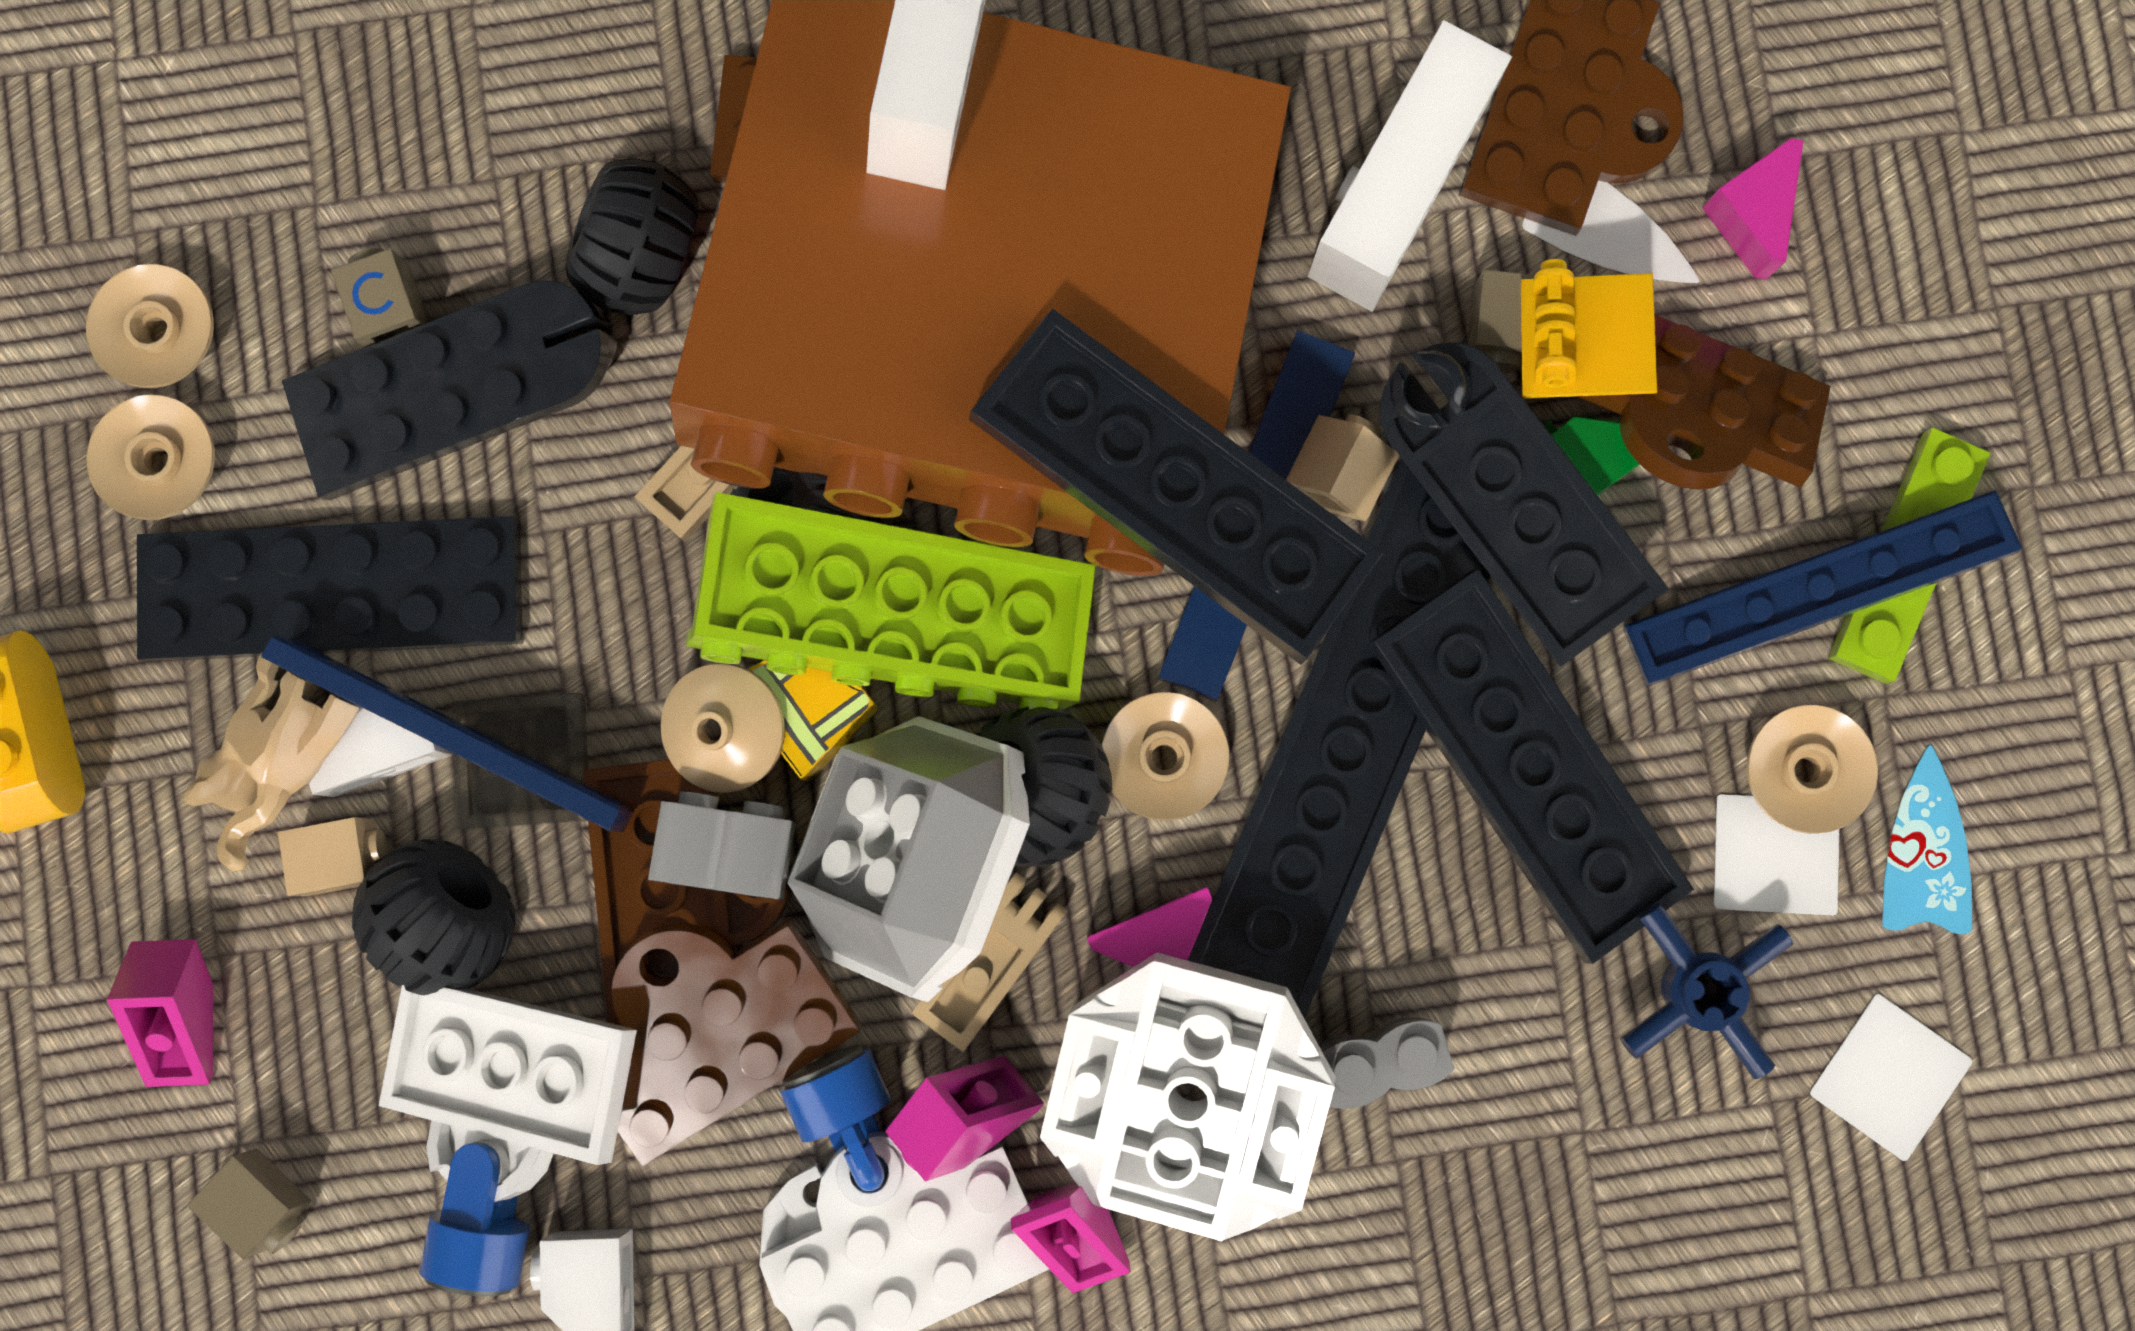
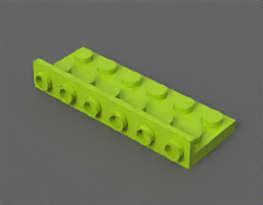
[686,492,1096,711]

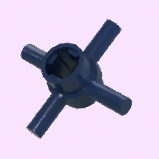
[1620,903,1794,1079]

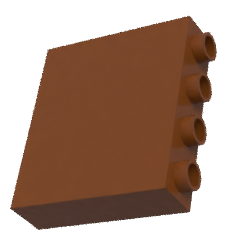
[669,0,1291,576]

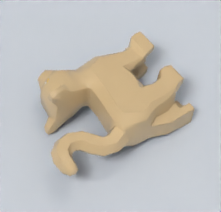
[183,653,359,872]

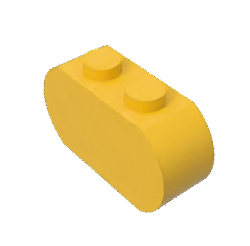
[0,630,85,833]

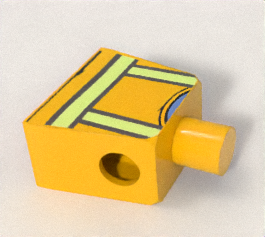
[748,660,878,782]

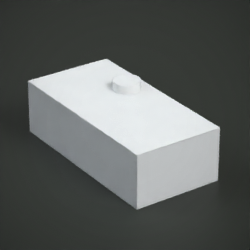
[866,0,986,190]
[1307,20,1512,312]

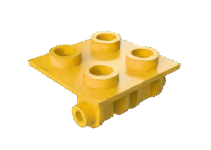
[1521,259,1657,398]

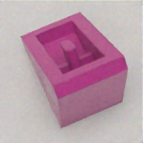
[1702,138,1804,280]
[1087,887,1212,967]
[1011,1182,1131,1293]

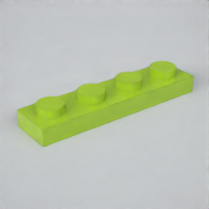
[1828,427,1991,684]

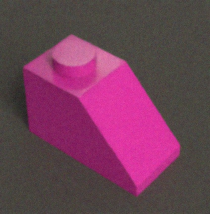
[107,939,213,1087]
[885,1056,1044,1182]

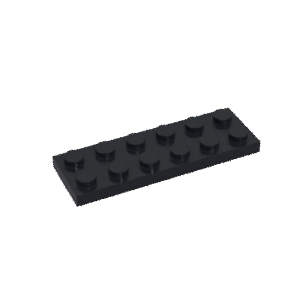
[969,308,1384,665]
[137,516,523,662]
[1368,569,1694,964]

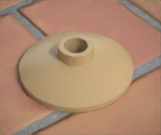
[86,264,214,388]
[86,395,215,520]
[661,663,785,793]
[1102,692,1229,821]
[1746,705,1878,834]

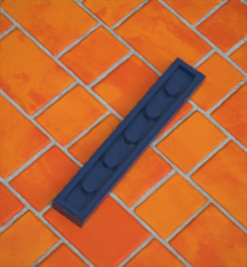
[1158,330,1355,702]
[1623,490,2023,687]
[261,636,634,832]

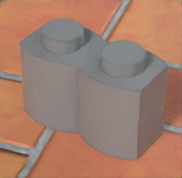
[648,791,796,900]
[1318,1017,1454,1109]

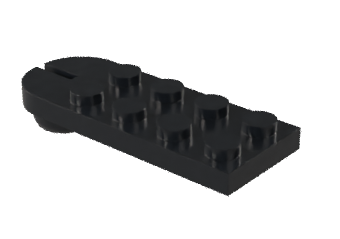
[282,280,617,500]
[1380,342,1669,667]

